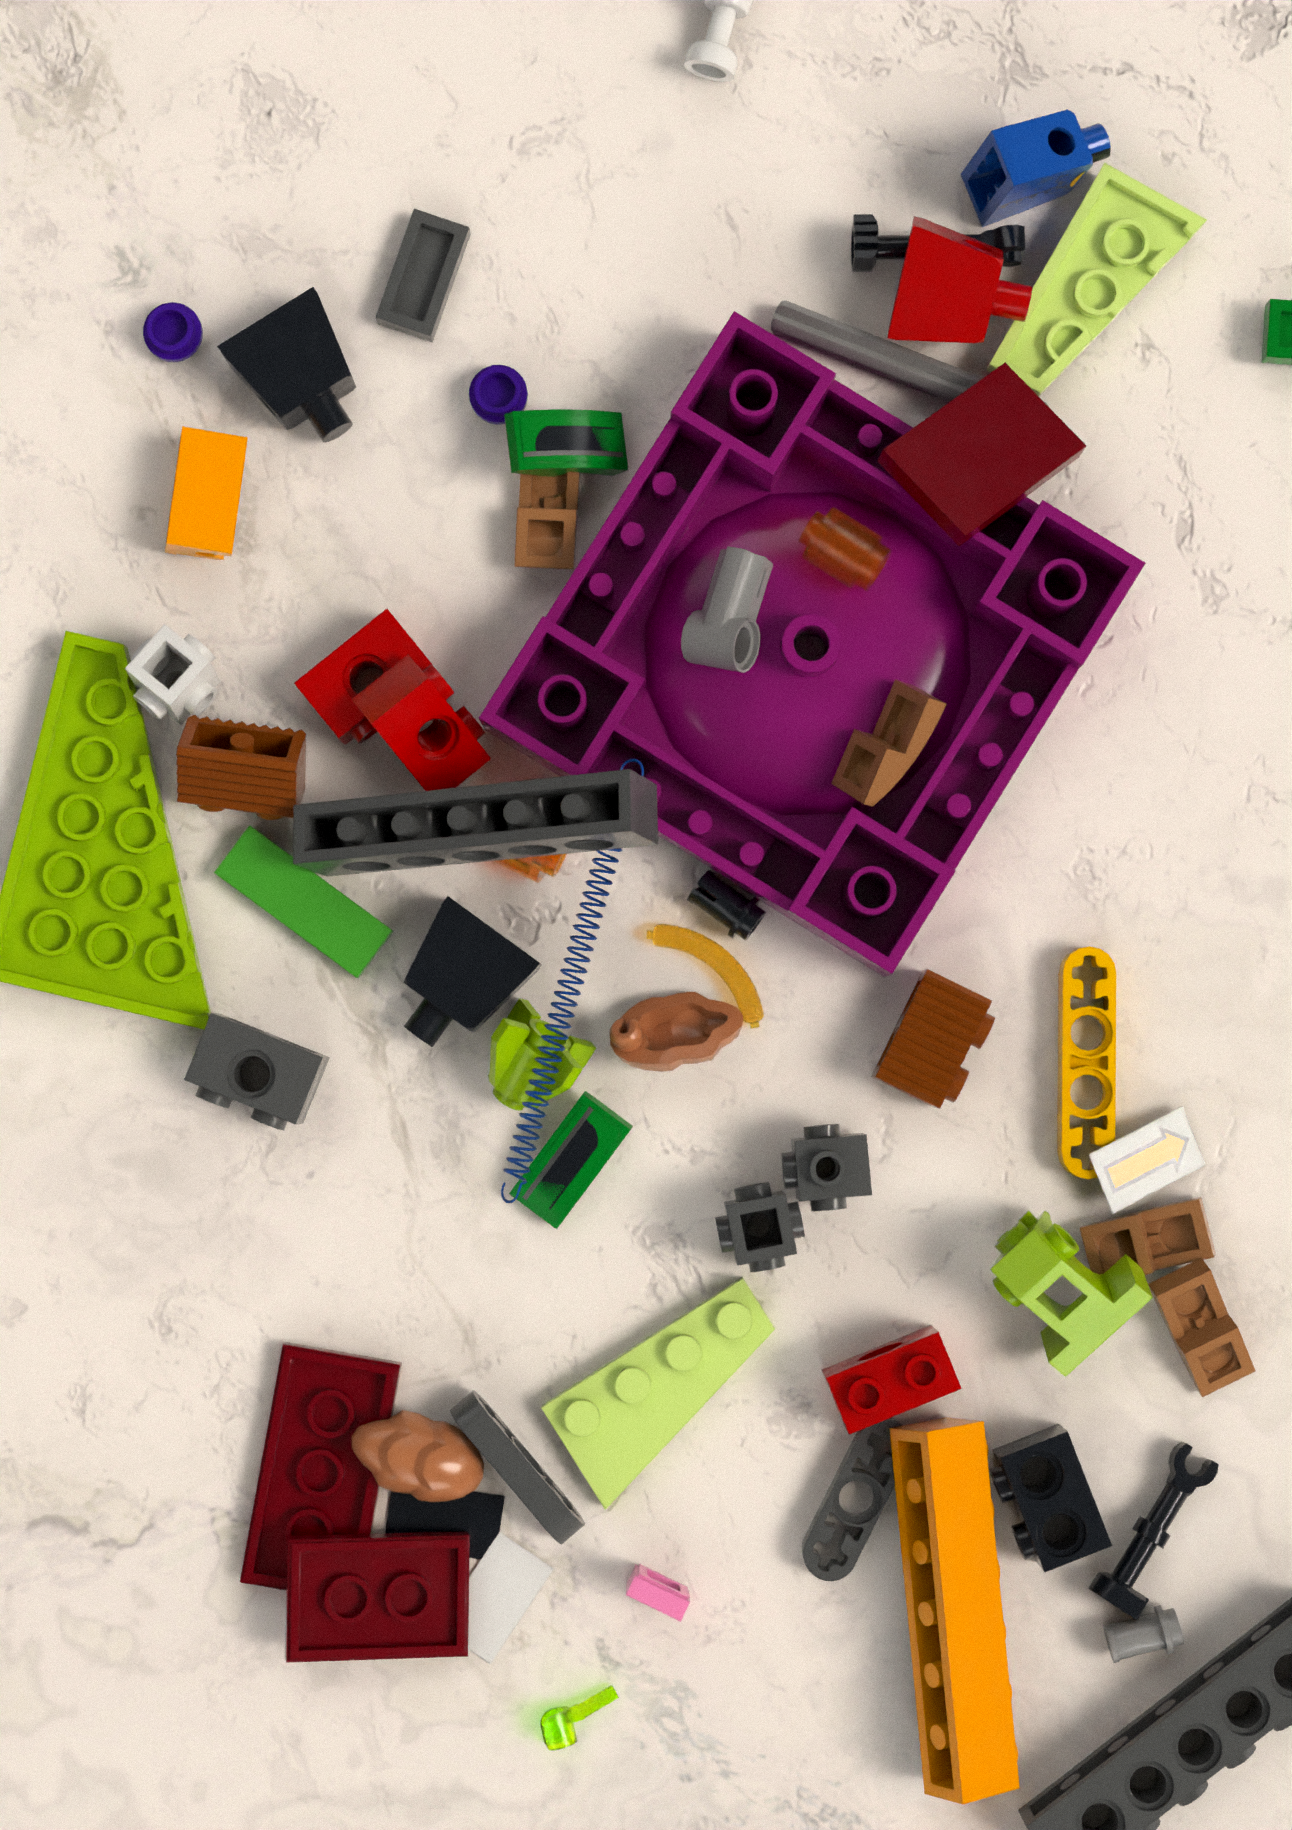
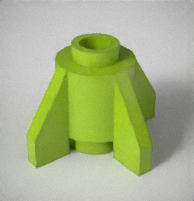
[488,998,596,1111]

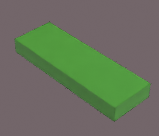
[214,825,394,979]

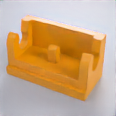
[164,426,248,560]

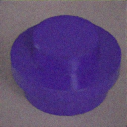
[143,302,203,362]
[469,365,528,425]

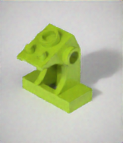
[990,1211,1153,1377]

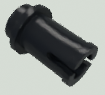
[687,870,766,941]

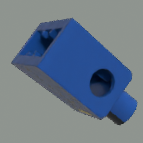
[961,109,1111,227]

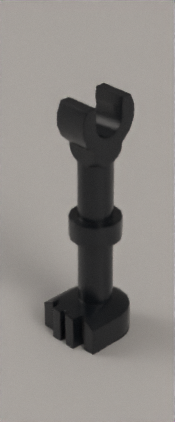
[851,214,1025,272]
[1088,1442,1219,1620]

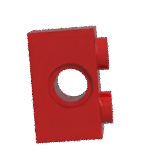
[294,609,432,745]
[351,654,491,791]
[822,1325,962,1435]

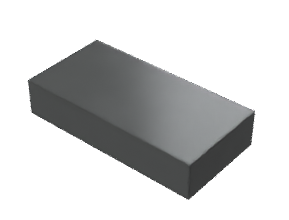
[375,209,471,343]

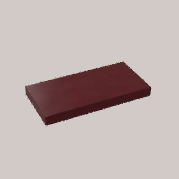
[240,1342,402,1590]

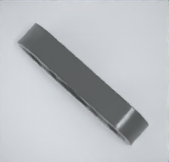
[450,1390,585,1545]
[802,1417,903,1581]

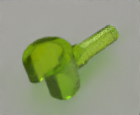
[540,1685,619,1751]

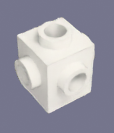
[125,624,220,725]

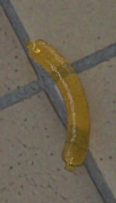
[646,923,764,1029]

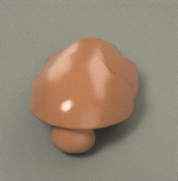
[609,992,743,1072]
[352,1410,484,1502]

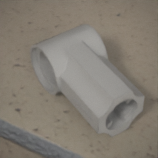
[681,546,773,673]

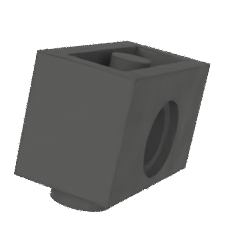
[184,1013,330,1131]

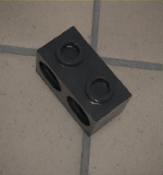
[989,1424,1112,1573]

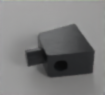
[217,287,356,443]
[403,896,542,1047]

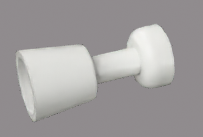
[684,0,754,82]

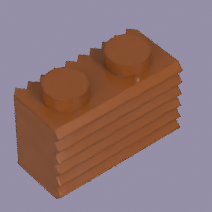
[176,715,306,820]
[871,969,995,1109]

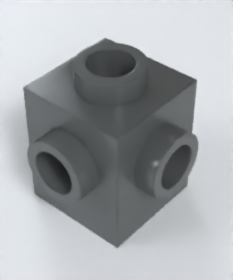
[781,1124,872,1211]
[715,1182,805,1272]

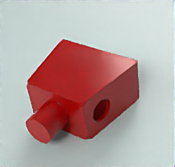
[887,216,1033,343]

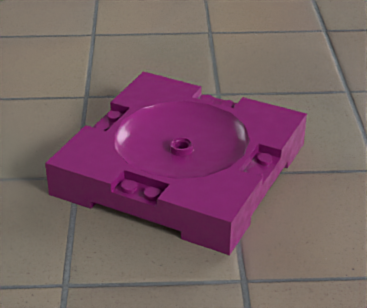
[479,311,1146,977]

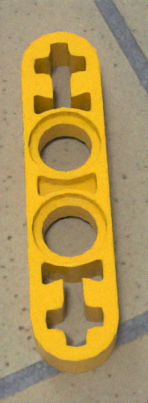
[1057,946,1116,1179]

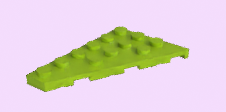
[0,631,211,1030]

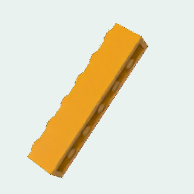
[889,1418,1020,1805]

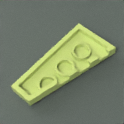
[987,163,1207,396]
[541,1277,775,1510]

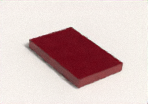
[877,362,1086,546]
[285,1531,470,1663]

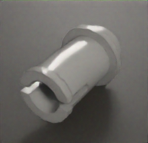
[1103,1605,1184,1663]

